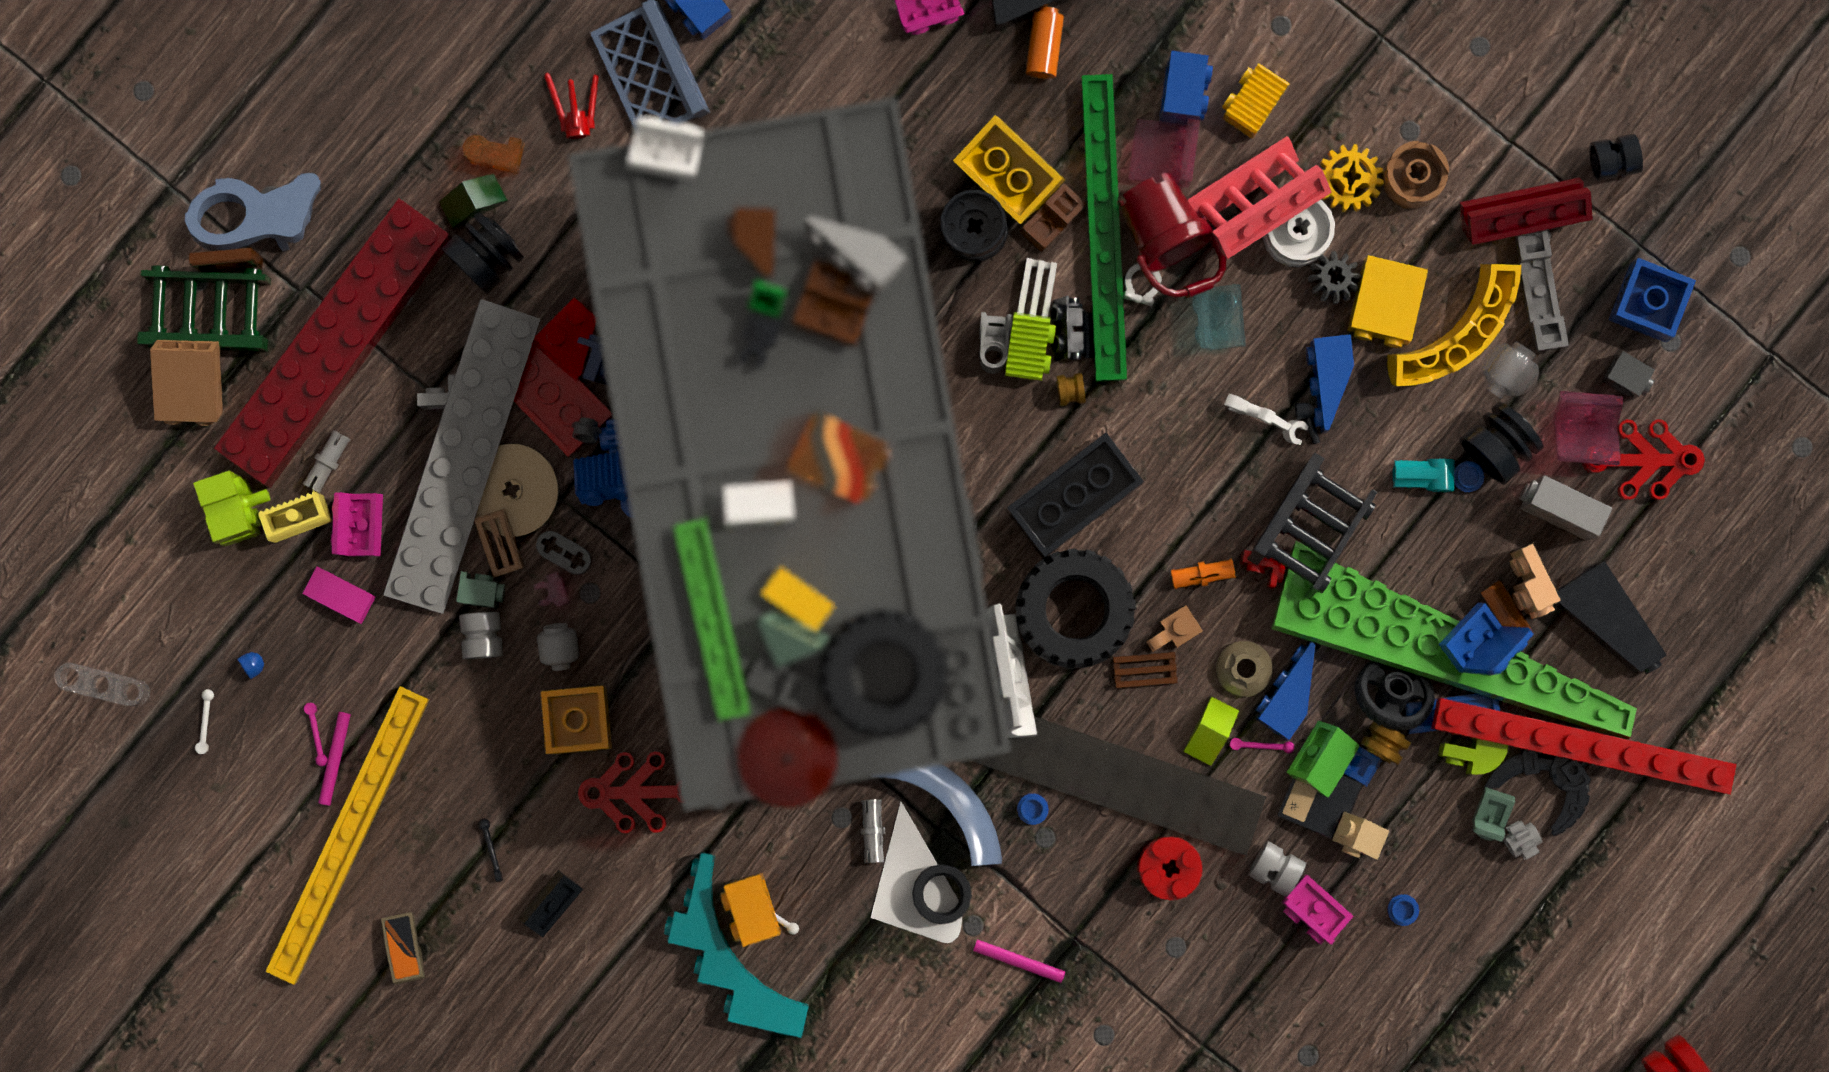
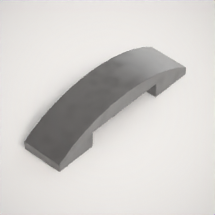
[1516,230,1569,352]

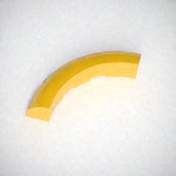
[1387,264,1522,386]

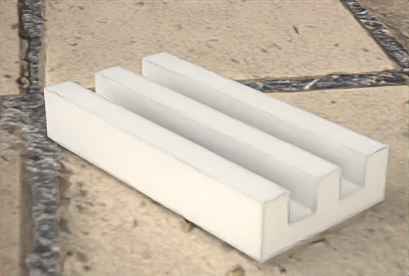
[1017,258,1057,317]

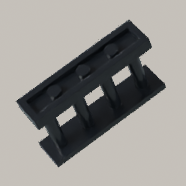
[1247,452,1378,599]

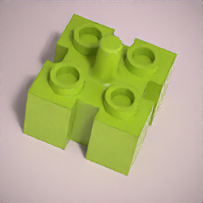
[193,471,271,547]

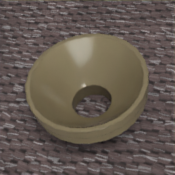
[1216,641,1273,697]

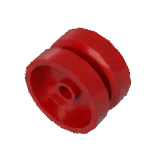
[1641,1034,1711,1072]

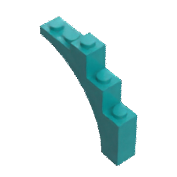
[664,852,809,1038]

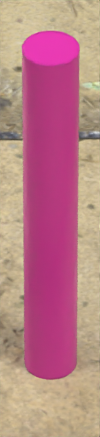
[318,712,351,806]
[973,939,1065,983]

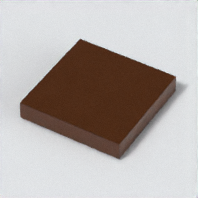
[189,248,264,273]

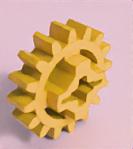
[1320,144,1384,212]

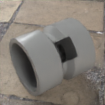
[459,612,503,659]
[1248,841,1306,898]

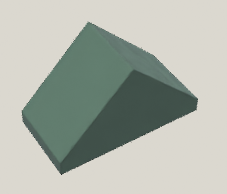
[758,611,831,667]

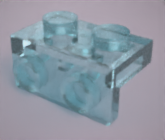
[1193,284,1246,351]

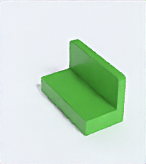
[1287,720,1359,797]

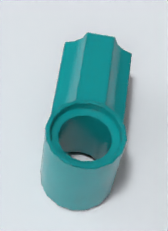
[1392,459,1455,492]

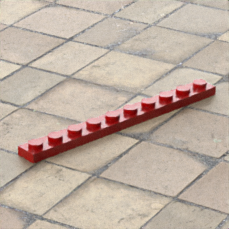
[1431,698,1737,795]

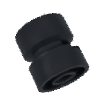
[1589,134,1643,182]

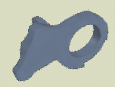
[185,173,321,251]

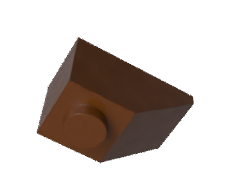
[728,207,776,278]

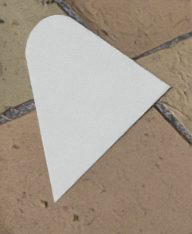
[871,802,962,943]

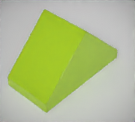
[1183,696,1239,766]

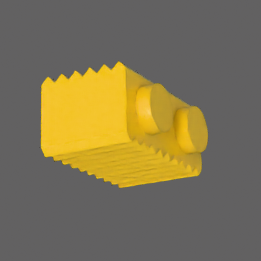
[1222,63,1289,139]

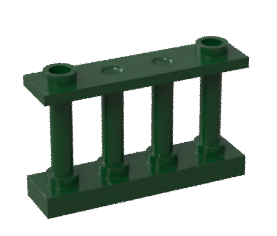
[137,265,271,352]

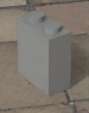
[1519,475,1613,541]

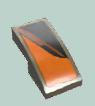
[381,912,425,985]

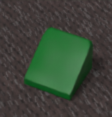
[747,281,787,318]

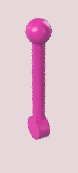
[304,703,328,767]
[1230,738,1295,754]

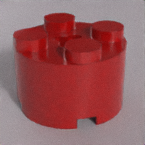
[1137,837,1202,900]

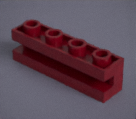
[1460,177,1593,245]

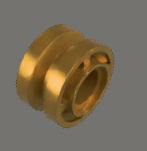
[1361,722,1411,765]

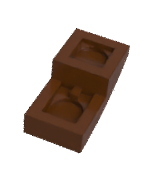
[1019,183,1087,252]

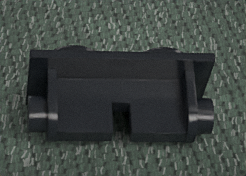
[1050,296,1084,361]

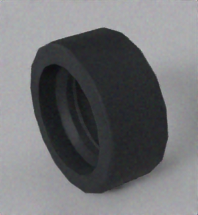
[912,864,972,924]

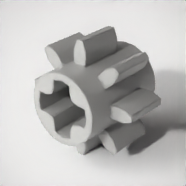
[1503,821,1543,860]

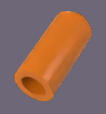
[1026,7,1064,79]

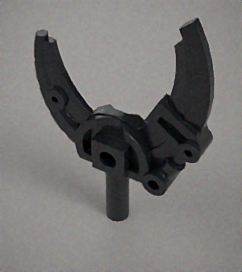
[1483,749,1591,836]

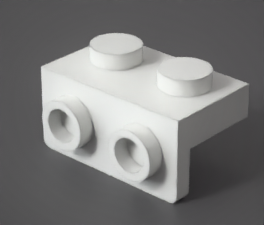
[628,117,703,181]

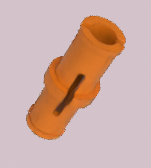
[1171,558,1236,589]

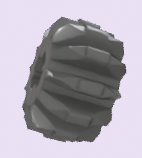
[1308,251,1361,305]

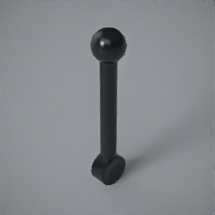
[478,818,503,882]

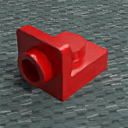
[1240,550,1285,589]

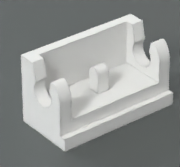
[724,481,795,529]

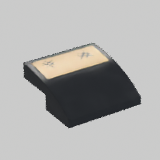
[1277,775,1363,839]

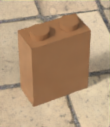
[150,340,223,426]

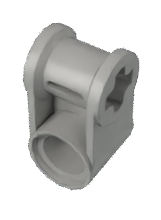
[979,312,1012,374]

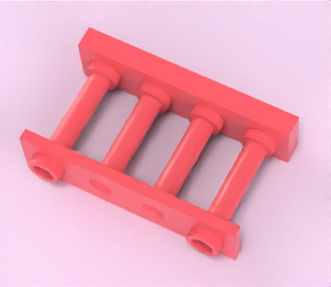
[1188,136,1332,259]

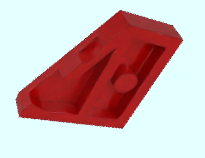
[533,297,597,382]

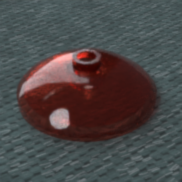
[738,707,838,808]

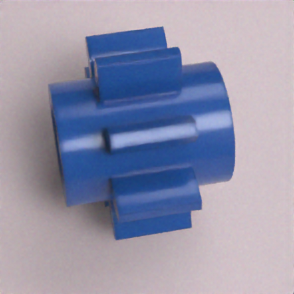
[599,419,621,454]

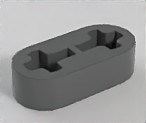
[536,531,592,575]

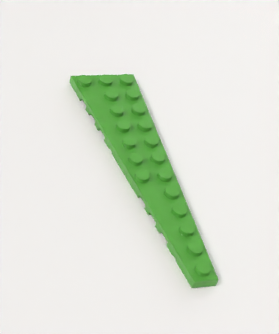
[1271,541,1637,740]

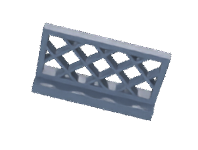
[590,0,710,129]

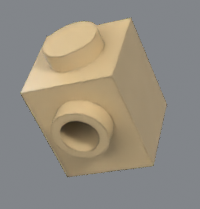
[1332,812,1389,860]

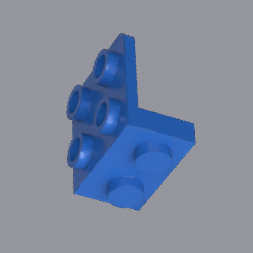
[1439,603,1533,675]

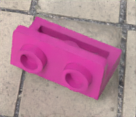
[894,0,964,35]
[331,492,383,557]
[1281,874,1354,945]

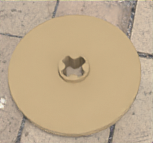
[475,444,559,537]

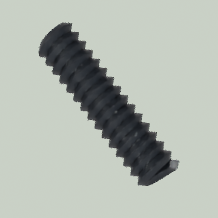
[1081,310,1094,358]

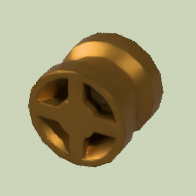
[1057,373,1085,406]

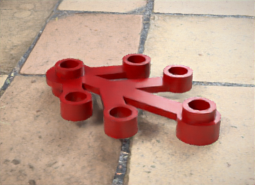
[1582,419,1705,500]
[578,751,683,833]

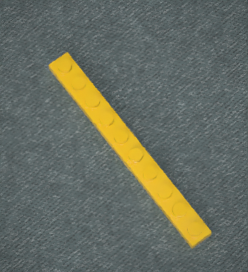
[265,686,430,985]

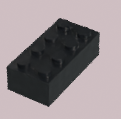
[1006,433,1144,559]

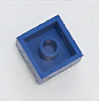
[1159,51,1213,129]
[1609,258,1696,343]

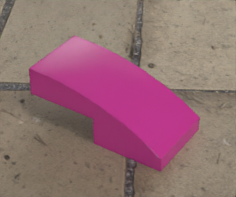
[302,566,376,624]

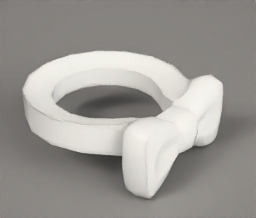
[1123,264,1162,306]

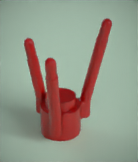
[544,73,598,139]

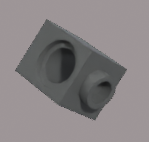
[1601,351,1655,400]

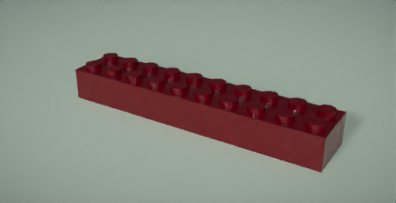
[214,198,451,488]

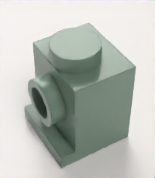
[456,571,505,609]

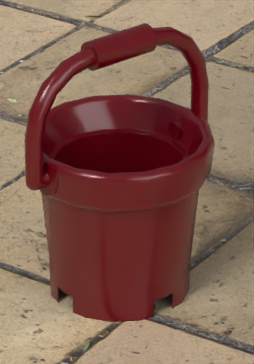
[1117,173,1226,298]

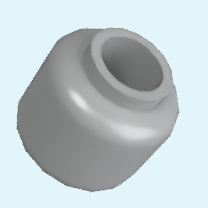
[537,623,580,671]

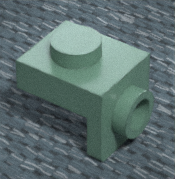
[1472,787,1515,841]

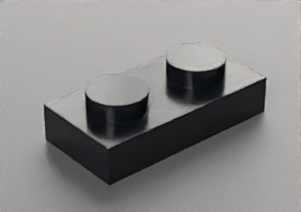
[518,870,583,937]

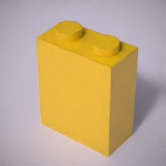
[1347,255,1428,348]

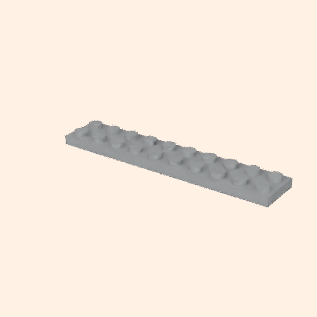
[383,299,540,614]

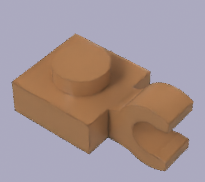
[1146,605,1203,652]

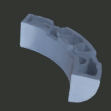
[875,765,1002,866]

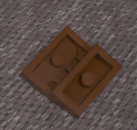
[792,259,874,349]

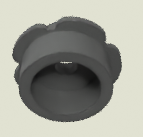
[572,418,602,444]

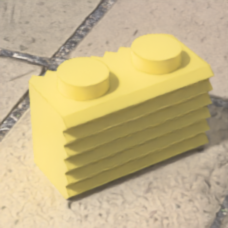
[258,491,333,543]

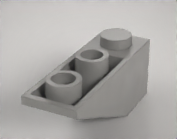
[804,216,907,298]

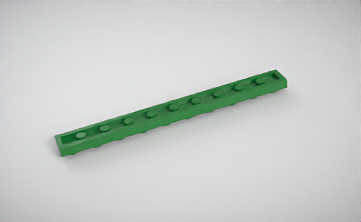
[1081,74,1127,382]

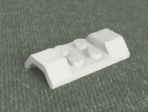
[986,604,1037,738]

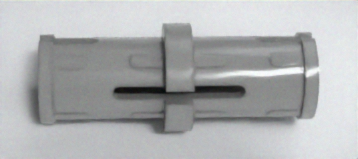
[302,430,351,493]
[861,799,885,863]

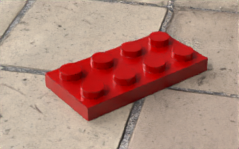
[514,335,613,458]

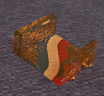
[787,409,891,504]

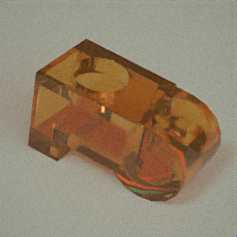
[463,135,525,174]

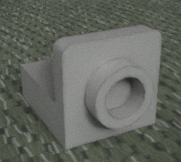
[417,374,455,409]

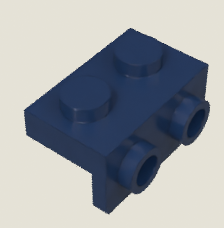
[577,334,609,386]

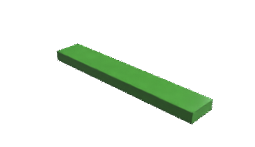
[673,519,751,721]

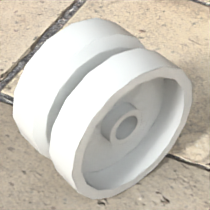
[1263,200,1335,267]

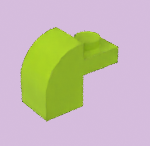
[1438,738,1508,775]

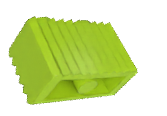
[1005,312,1056,381]

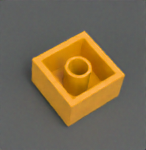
[541,686,612,755]
[720,873,781,947]

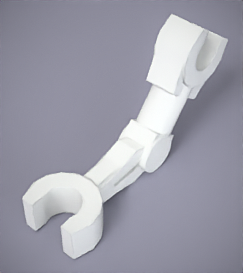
[1224,393,1309,445]

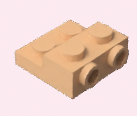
[1510,544,1561,619]

